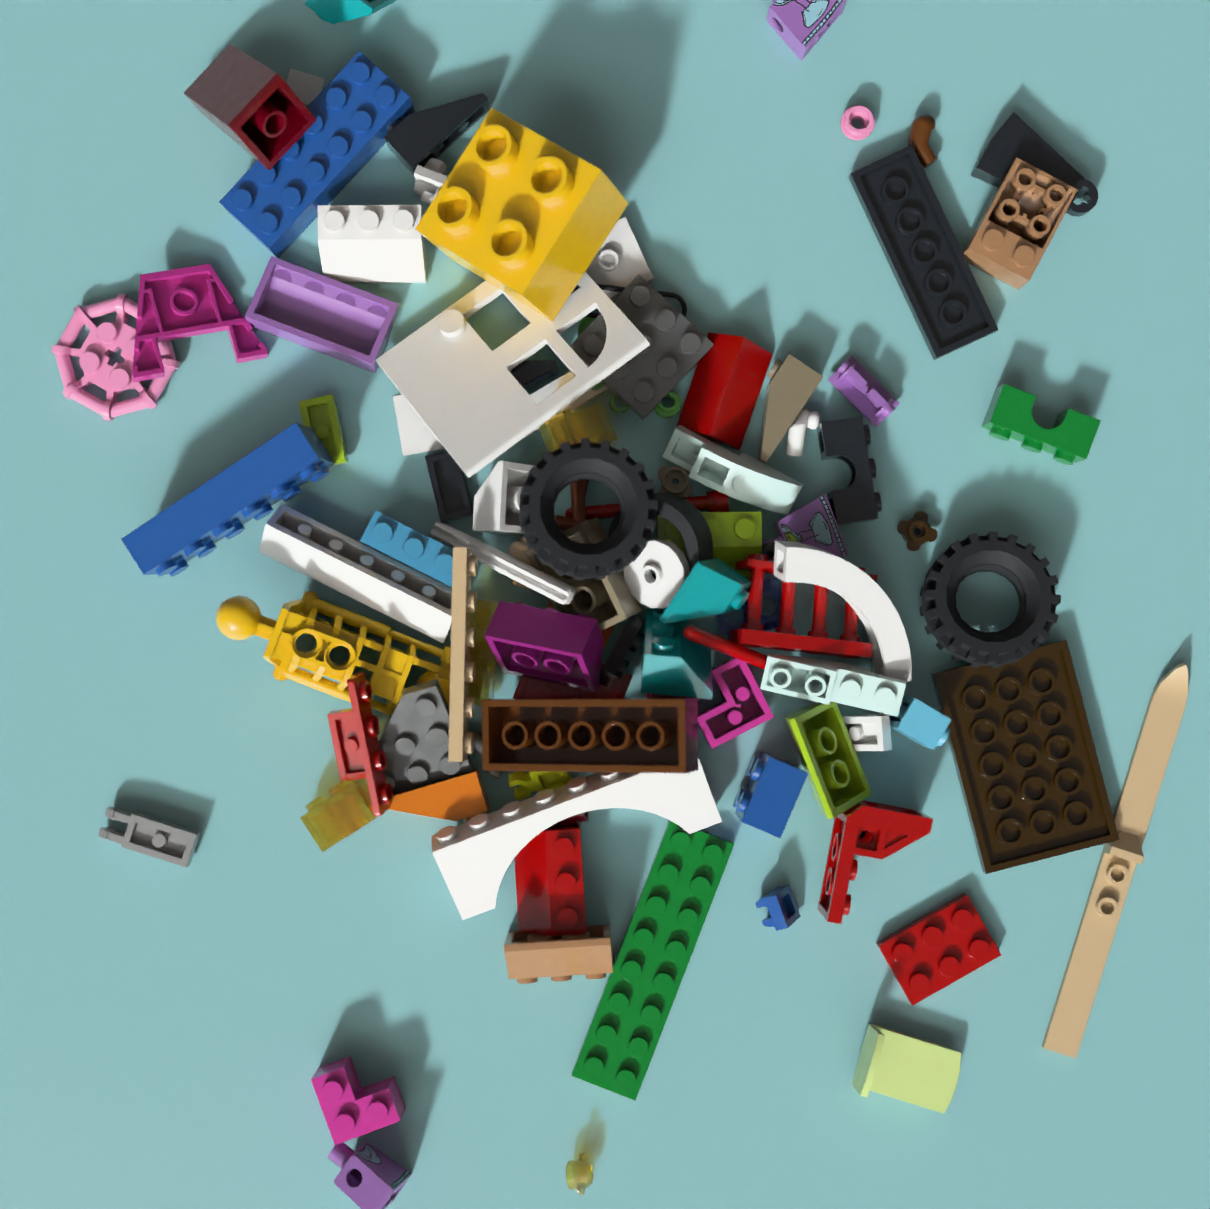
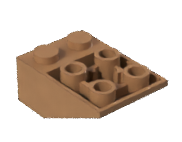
[962,157,1078,290]

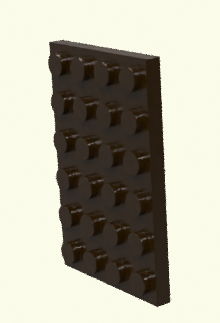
[931,640,1119,874]

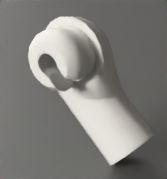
[785,409,819,456]

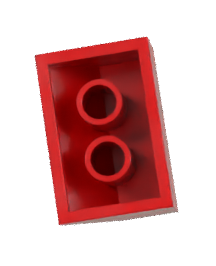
[514,826,587,936]

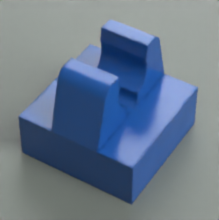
[756,884,801,931]

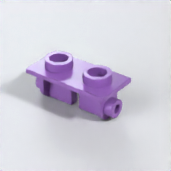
[828,356,900,428]

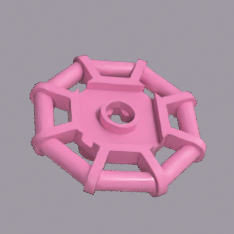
[51,293,180,421]

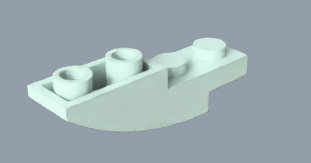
[663,425,804,515]
[760,654,906,717]

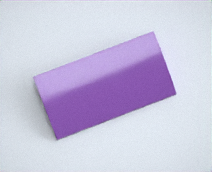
[245,256,399,373]

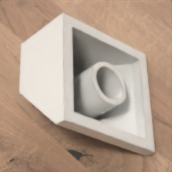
[472,461,533,535]

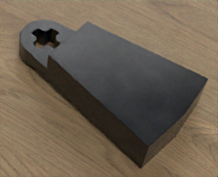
[970,112,1098,217]

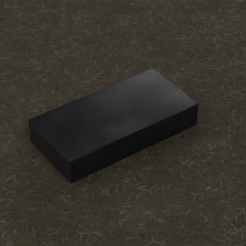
[425,451,473,523]

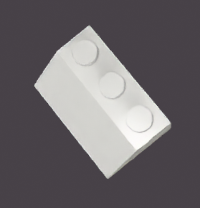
[318,205,426,284]

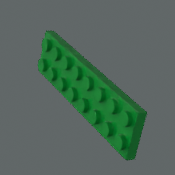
[571,820,734,1101]

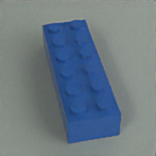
[219,51,415,258]
[121,423,334,577]

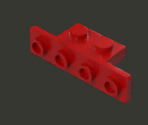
[327,672,393,816]

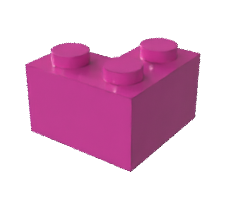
[698,657,774,749]
[311,1056,406,1145]

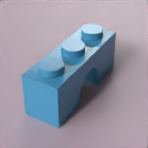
[360,510,453,587]

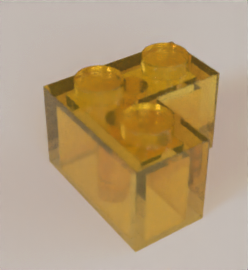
[539,401,618,452]
[300,779,378,852]

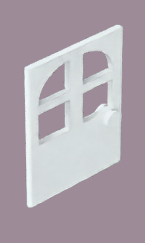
[376,272,650,478]

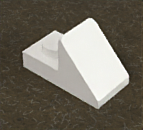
[842,713,892,751]

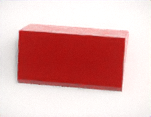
[676,332,773,451]

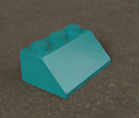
[640,607,713,699]

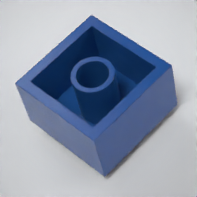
[733,751,808,838]

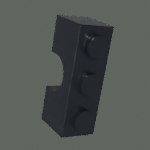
[816,416,882,526]

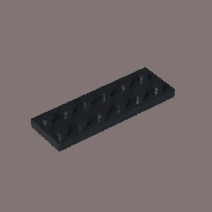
[848,145,999,360]

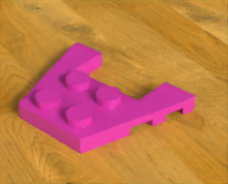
[132,264,268,382]

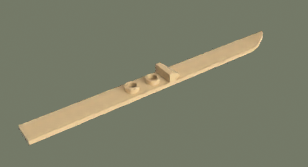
[1042,663,1188,1058]

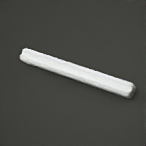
[430,522,575,605]

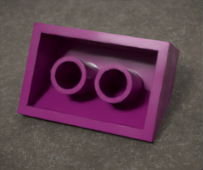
[484,601,604,692]

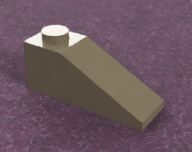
[758,354,824,464]

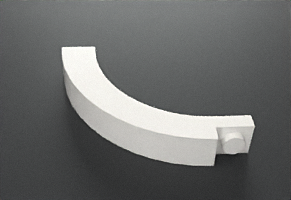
[773,541,912,715]

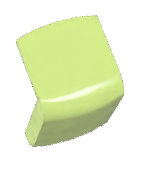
[852,1024,961,1113]

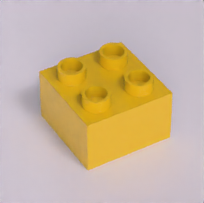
[415,108,629,322]

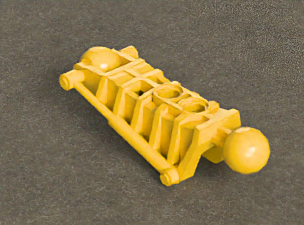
[216,590,451,716]

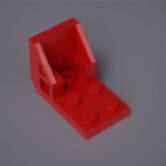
[817,800,933,924]

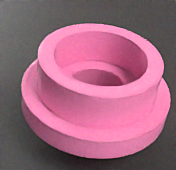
[840,105,875,140]

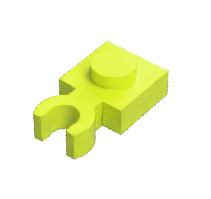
[508,771,572,800]

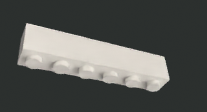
[259,504,452,643]

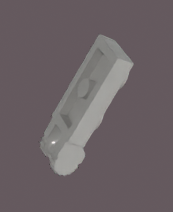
[98,807,200,867]

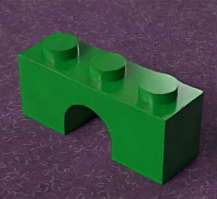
[981,384,1101,465]

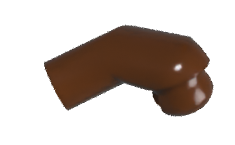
[907,115,938,168]

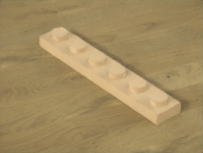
[448,547,478,762]

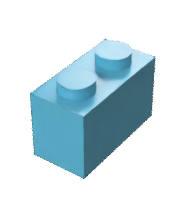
[889,696,952,750]

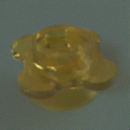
[566,1153,593,1195]

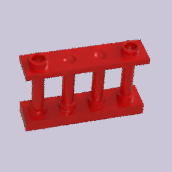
[730,554,878,659]

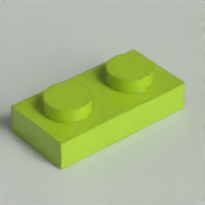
[299,394,348,466]

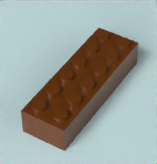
[482,698,698,773]

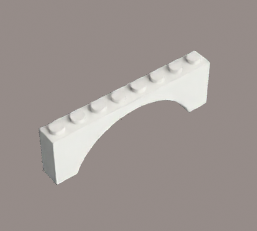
[431,757,722,920]

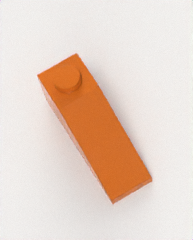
[388,769,490,823]

